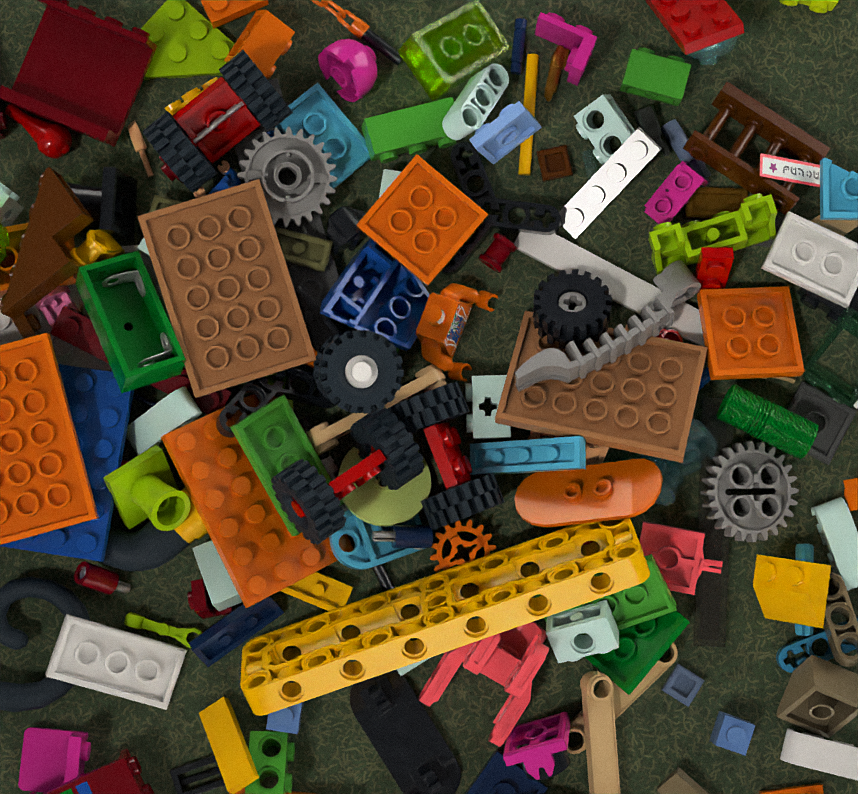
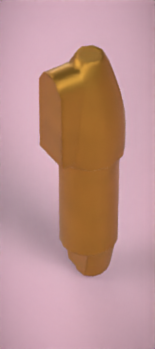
[544,45,569,101]

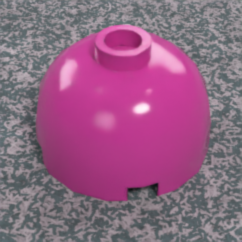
[318,38,378,103]

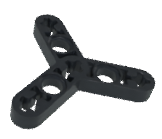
[441,142,562,275]
[216,368,337,438]

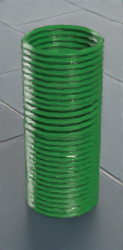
[717,384,819,460]

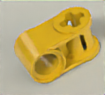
[70,230,125,266]

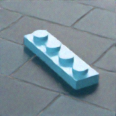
[470,436,586,476]

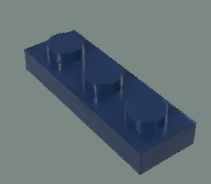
[189,595,284,667]

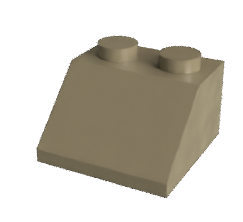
[776,655,858,739]

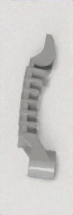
[515,260,701,392]

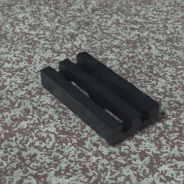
[170,755,225,794]

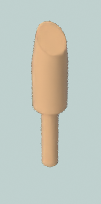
[128,120,154,177]

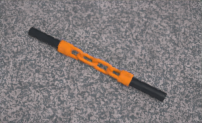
[311,0,405,66]

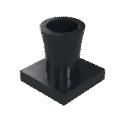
[67,167,138,240]

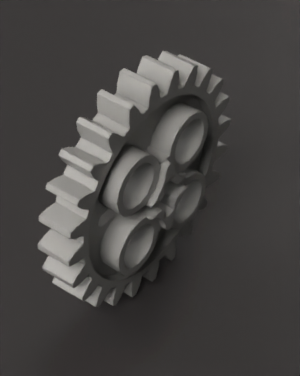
[700,441,799,542]

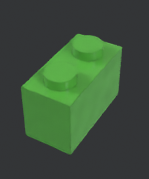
[619,48,691,106]

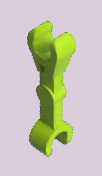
[124,612,203,649]

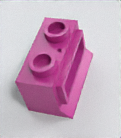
[644,160,709,225]

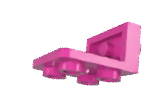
[18,727,91,793]

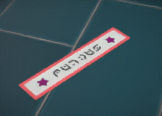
[760,153,848,188]

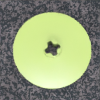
[338,446,431,527]

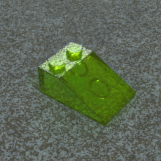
[398,0,512,101]

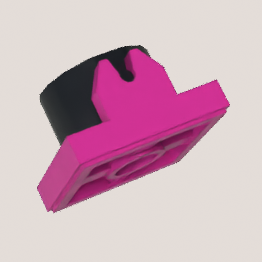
[503,712,571,780]

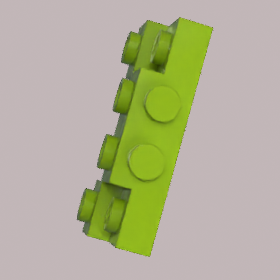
[648,193,778,275]

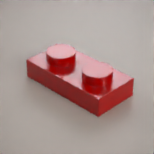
[694,247,734,292]

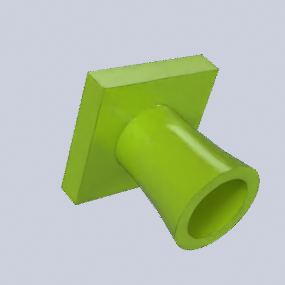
[103,445,191,531]

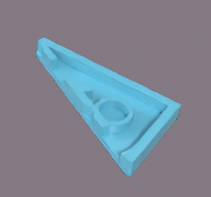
[820,158,858,220]

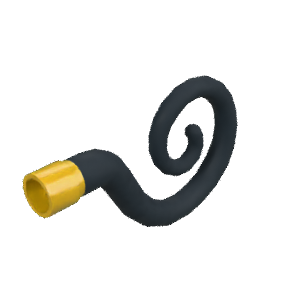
[0,487,208,712]

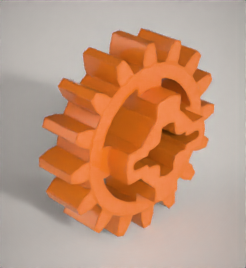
[430,519,497,586]

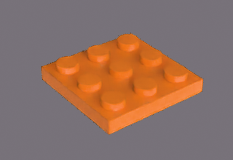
[356,154,488,287]
[697,286,805,380]

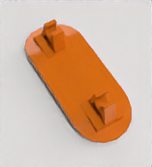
[514,458,663,527]

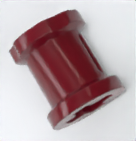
[478,233,517,273]

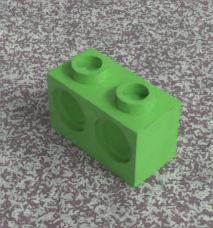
[245,731,295,794]

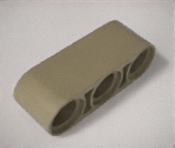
[823,572,858,667]

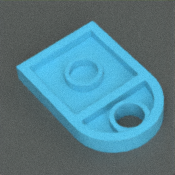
[329,509,426,570]

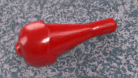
[5,104,72,159]

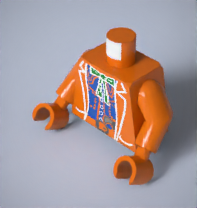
[416,283,499,382]

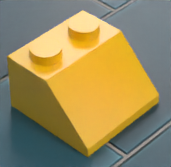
[753,554,831,628]

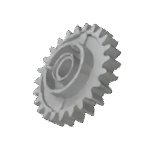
[237,126,337,228]

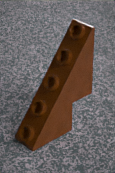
[0,167,94,320]

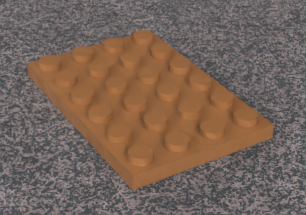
[137,179,317,398]
[495,311,708,463]

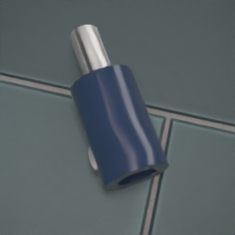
[372,525,433,550]

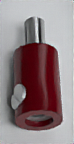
[74,561,131,595]

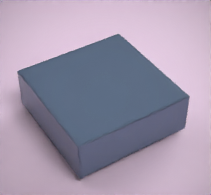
[661,663,705,707]

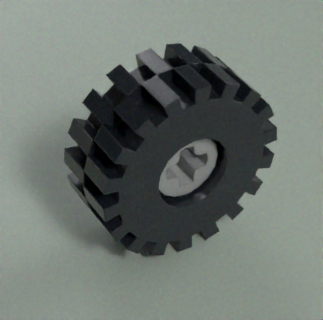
[533,269,612,349]

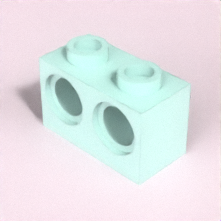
[574,94,635,165]

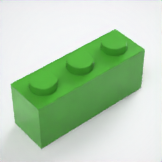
[361,97,457,163]

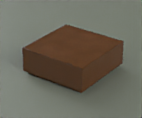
[536,145,573,182]

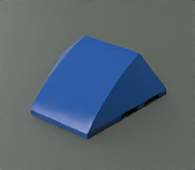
[320,239,430,351]

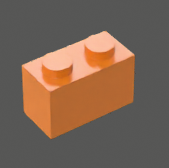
[224,10,295,80]

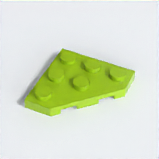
[141,0,234,80]

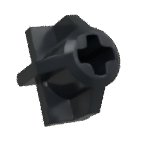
[327,206,367,255]

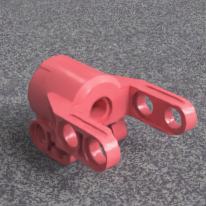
[418,621,549,747]

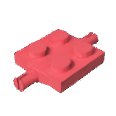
[639,521,723,595]

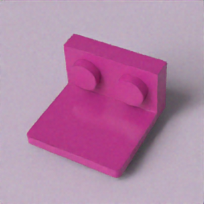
[535,12,597,86]

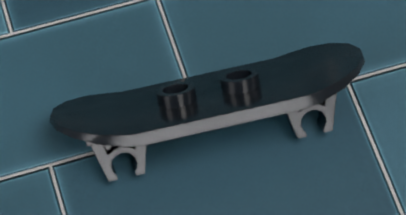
[350,670,461,794]

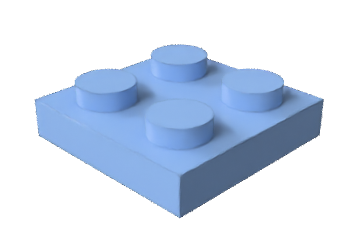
[469,101,542,165]

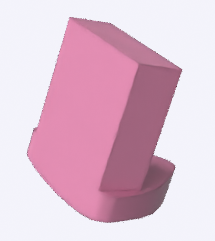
[35,286,80,328]

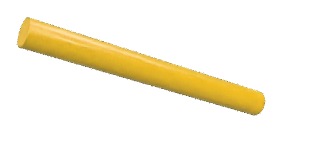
[518,54,539,176]

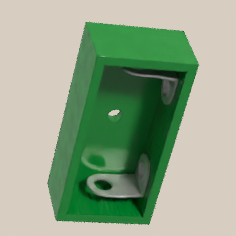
[75,251,186,393]

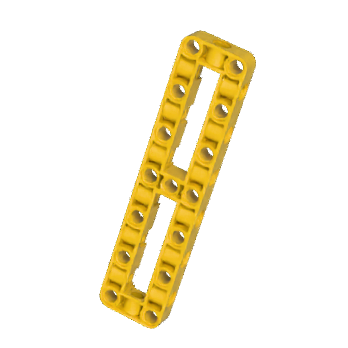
[240,518,650,716]

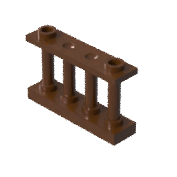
[683,82,831,215]

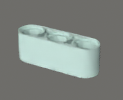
[442,63,509,141]
[126,386,202,456]
[811,497,858,591]

